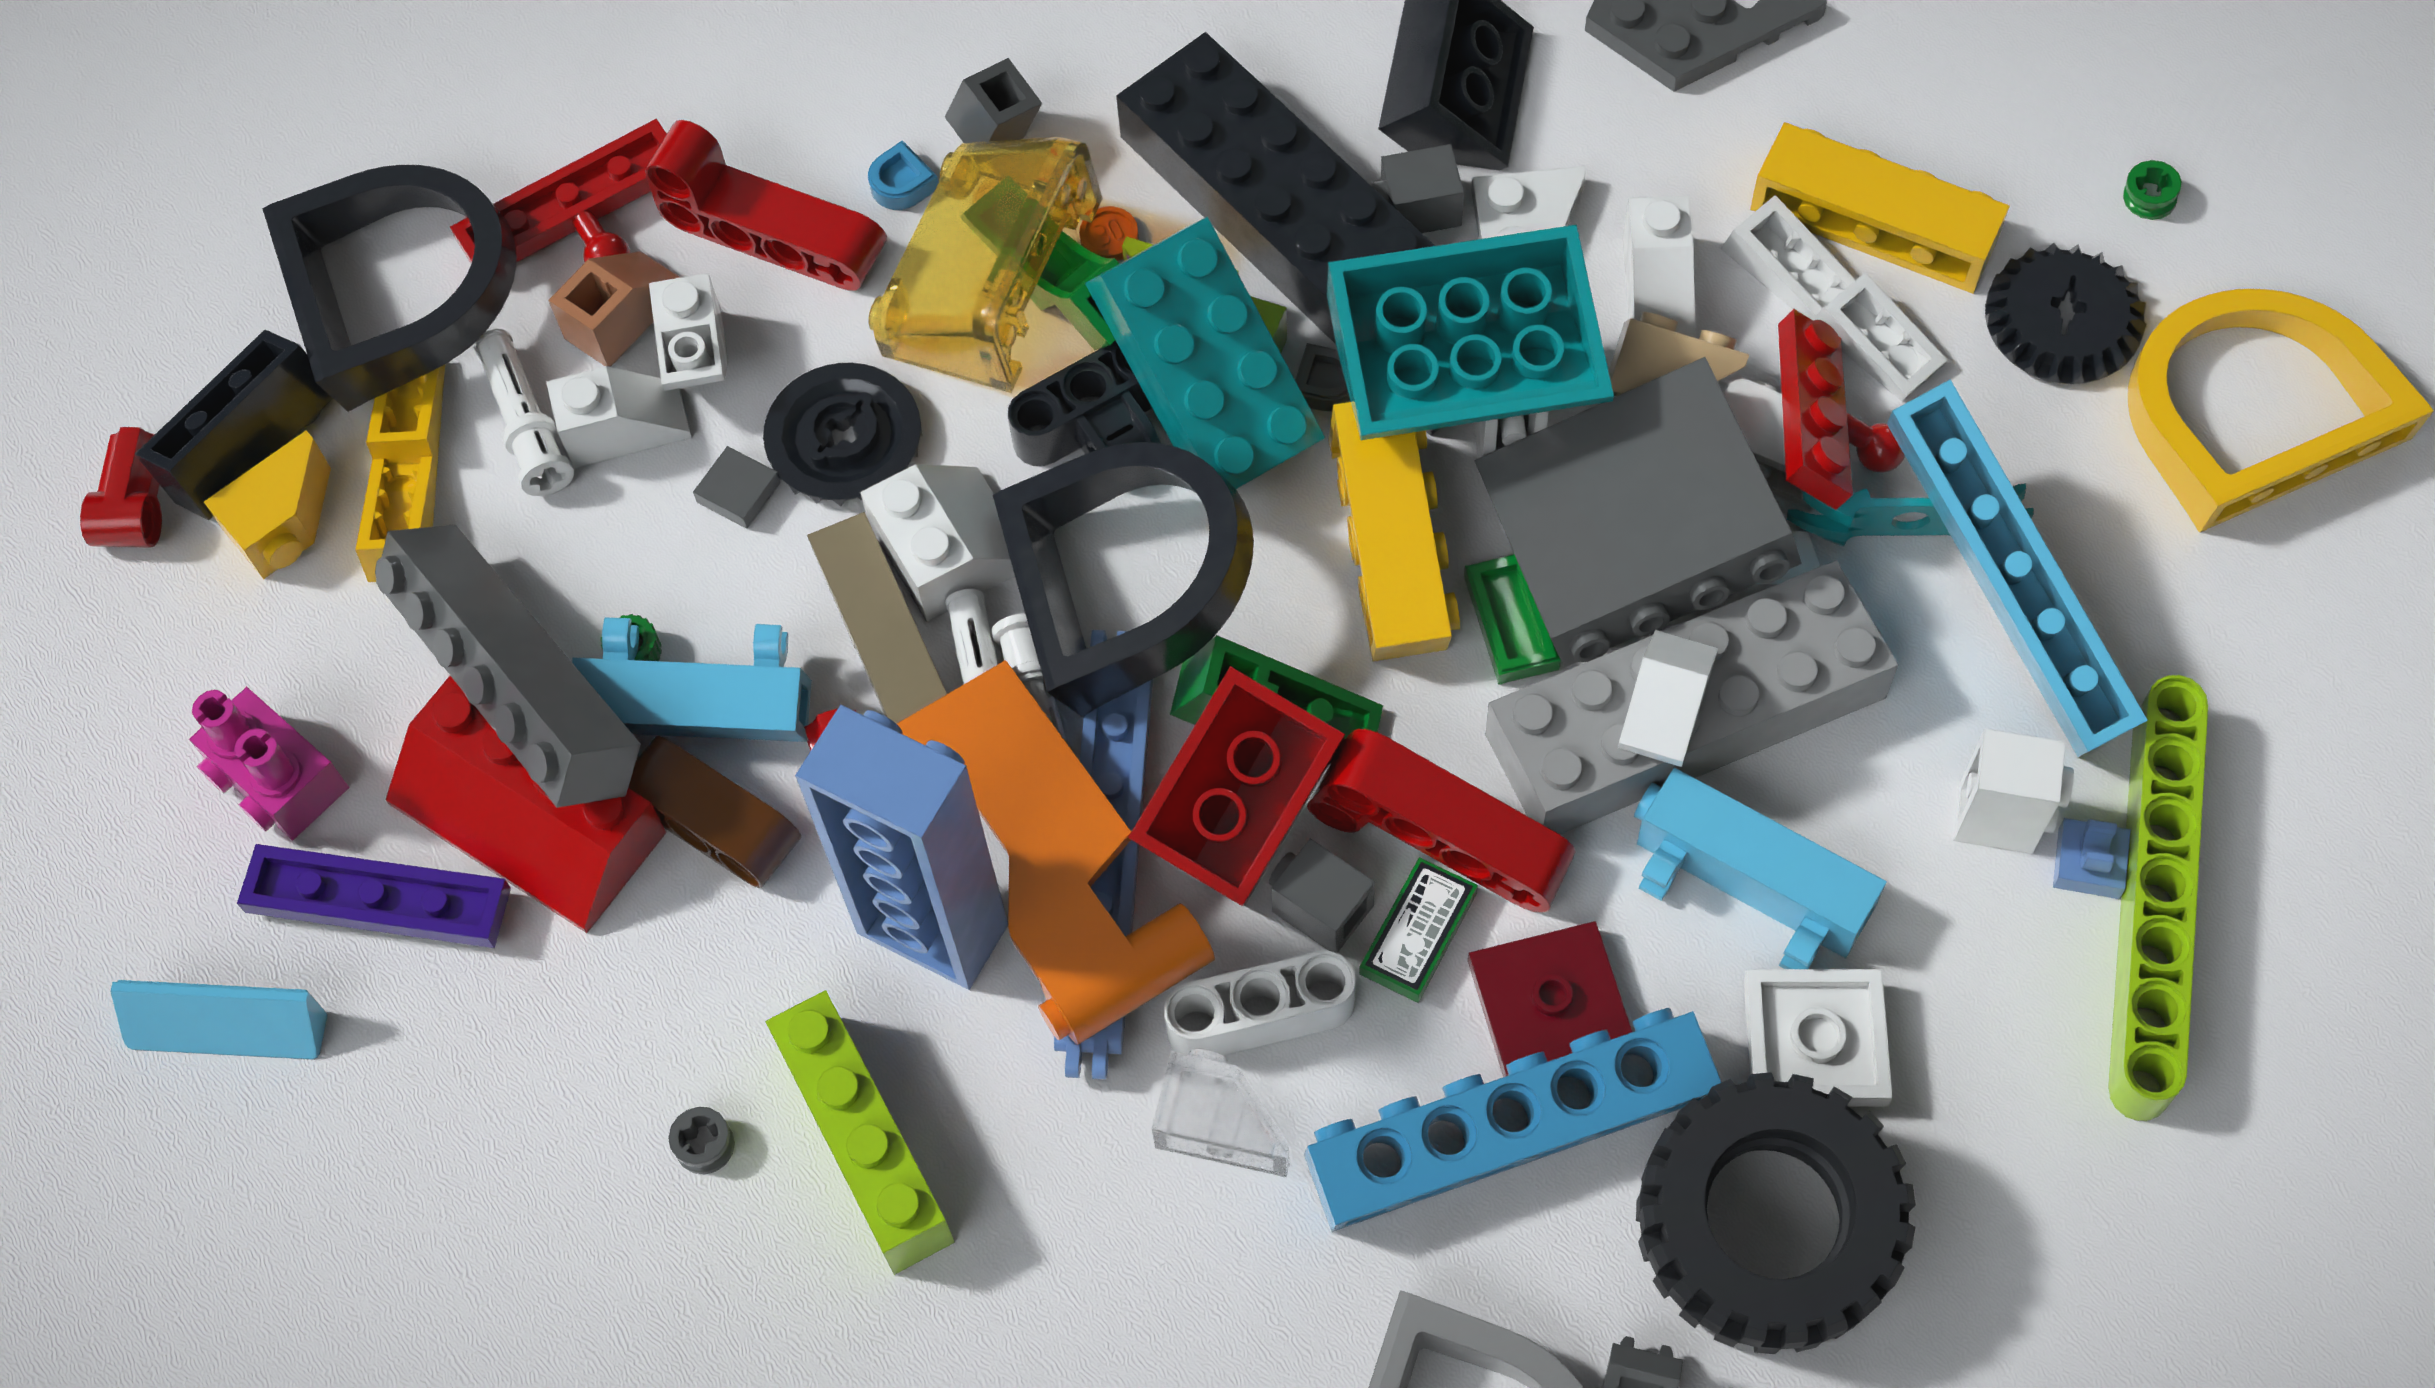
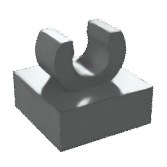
[1602,1336,1683,1388]

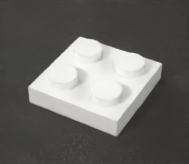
[1744,969,1893,1107]

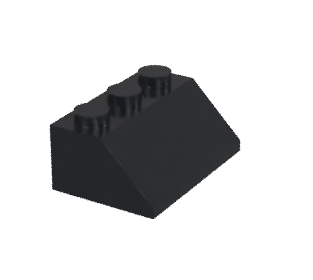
[1378,0,1534,171]

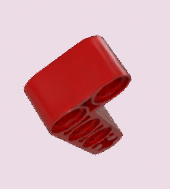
[645,120,887,291]
[1307,729,1576,913]

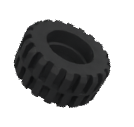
[1636,1072,1916,1354]

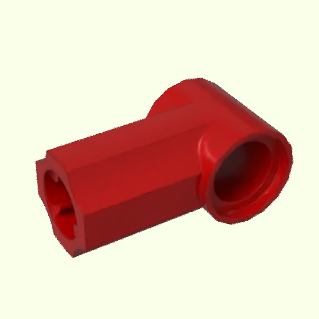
[80,427,162,548]

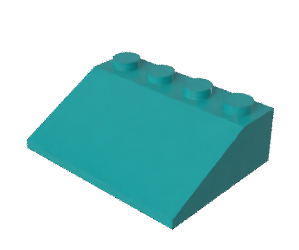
[1327,224,1614,440]

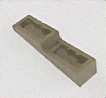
[807,512,947,724]

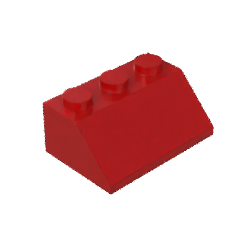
[1128,666,1345,906]

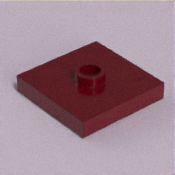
[1467,921,1632,1077]

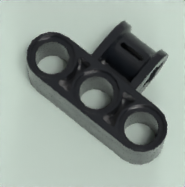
[1008,340,1160,466]

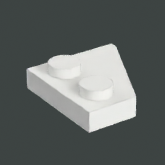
[1471,166,1586,239]

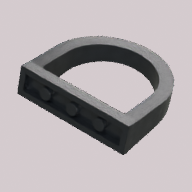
[262,165,517,412]
[993,442,1254,717]

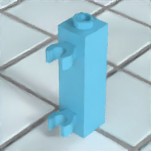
[572,617,812,742]
[1634,767,1887,969]

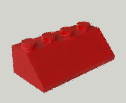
[385,676,666,933]

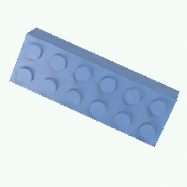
[795,705,1008,990]

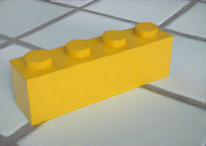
[1750,122,2010,294]

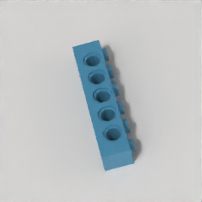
[1304,1008,1722,1232]

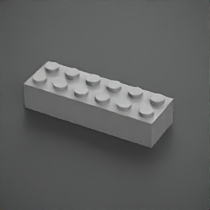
[1485,560,1898,834]

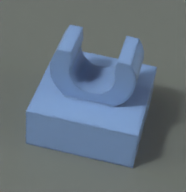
[2053,818,2131,899]

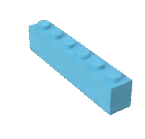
[1887,379,2148,757]

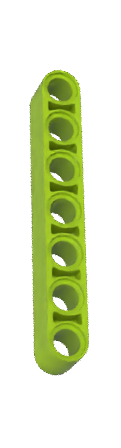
[2108,675,2208,1121]

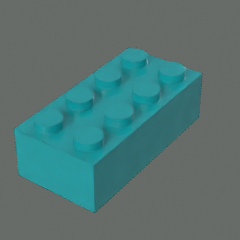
[1085,217,1326,489]

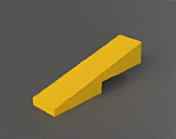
[355,365,445,582]

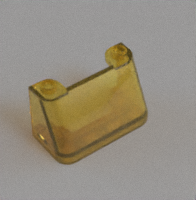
[868,137,1103,393]

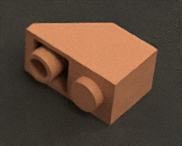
[548,251,681,367]

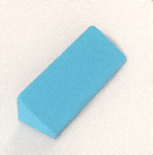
[110,980,328,1059]

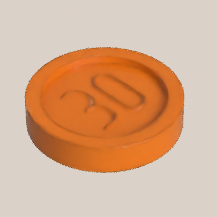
[1079,206,1139,261]

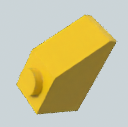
[204,430,331,579]

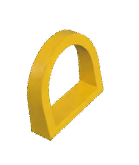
[2128,289,2434,533]

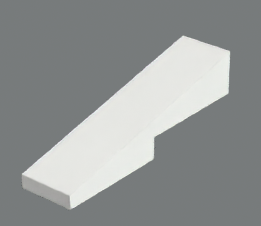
[1721,195,1948,401]

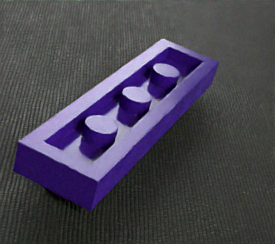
[237,844,511,948]

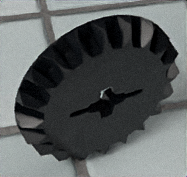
[1985,243,2147,384]
[763,363,923,507]

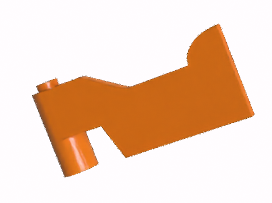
[897,660,1215,1045]

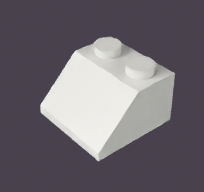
[860,464,1015,622]

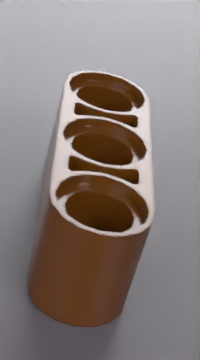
[628,736,801,888]

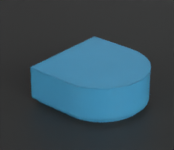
[868,140,940,210]

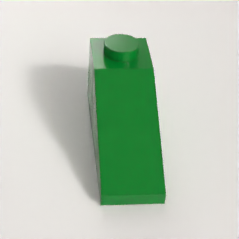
[1170,635,1383,738]

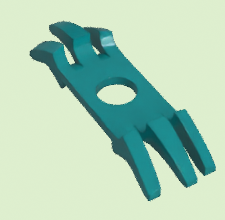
[1787,483,2034,547]

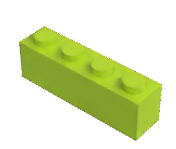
[765,990,955,1275]

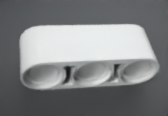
[1164,951,1355,1061]

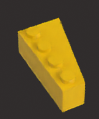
[1328,402,1460,662]

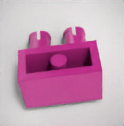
[189,686,350,841]

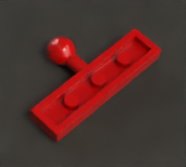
[450,119,667,263]
[1778,309,1905,510]

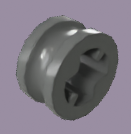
[668,1107,735,1175]

